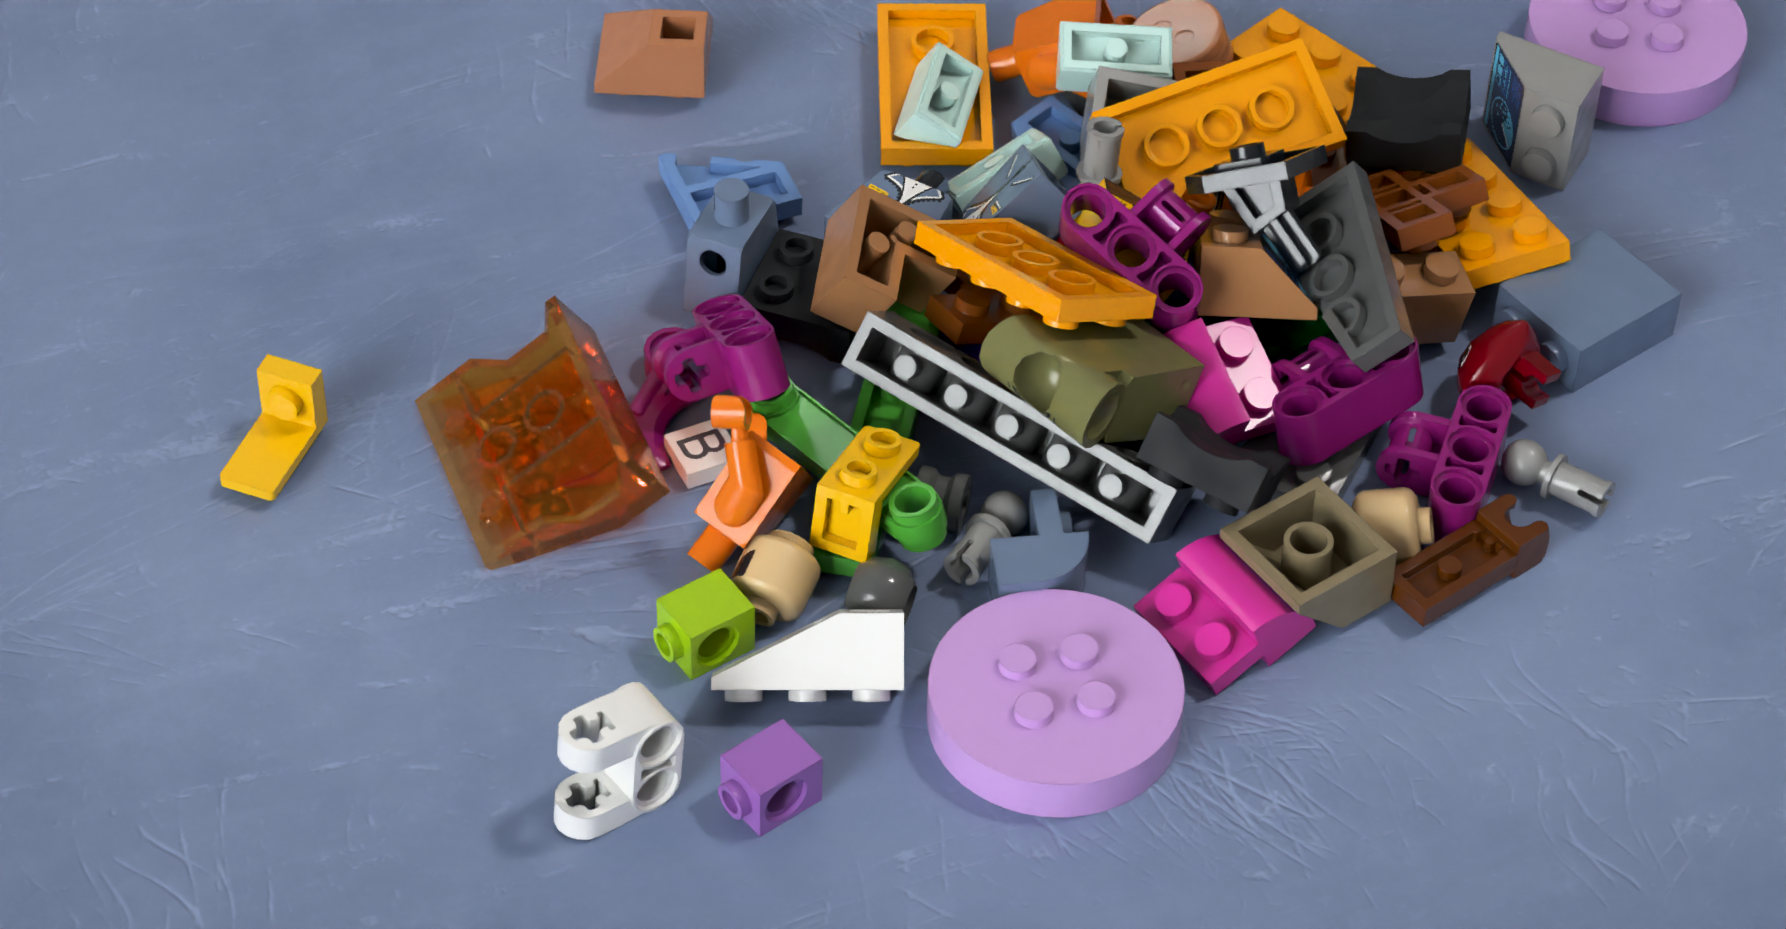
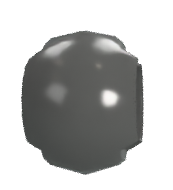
[844,556,917,626]

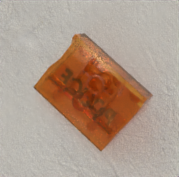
[415,295,670,570]

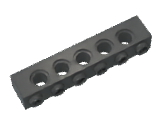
[841,311,1196,544]

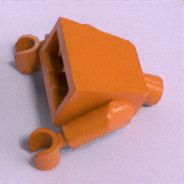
[988,0,1137,98]
[687,395,813,572]

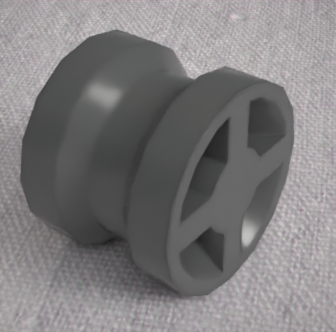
[917,466,972,534]

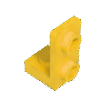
[220,354,328,501]
[809,426,920,563]

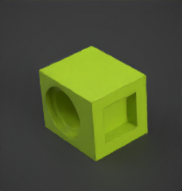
[653,568,755,680]

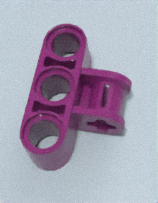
[1059,178,1212,332]
[652,294,790,402]
[1272,336,1424,466]
[1375,385,1512,543]

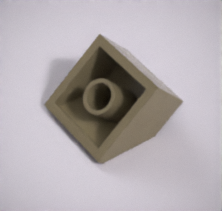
[1220,476,1398,628]

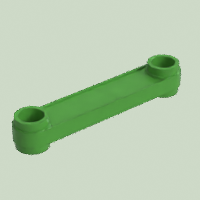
[750,376,947,552]

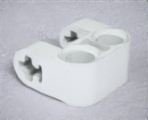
[554,682,685,840]

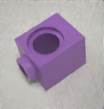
[718,718,823,837]

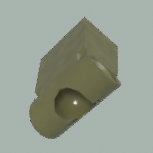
[979,314,1205,449]

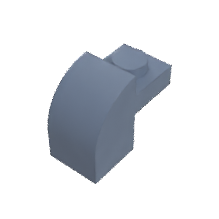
[988,488,1089,600]

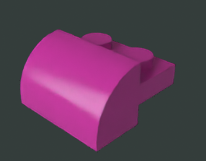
[1163,317,1283,445]
[1133,534,1316,696]

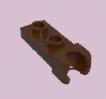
[1391,494,1550,627]

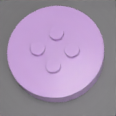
[1524,0,1747,127]
[927,589,1185,818]

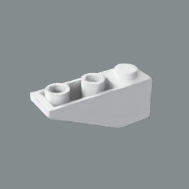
[711,609,904,702]

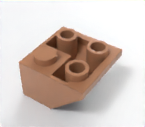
[594,9,713,98]

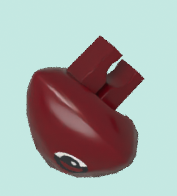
[1457,320,1562,409]

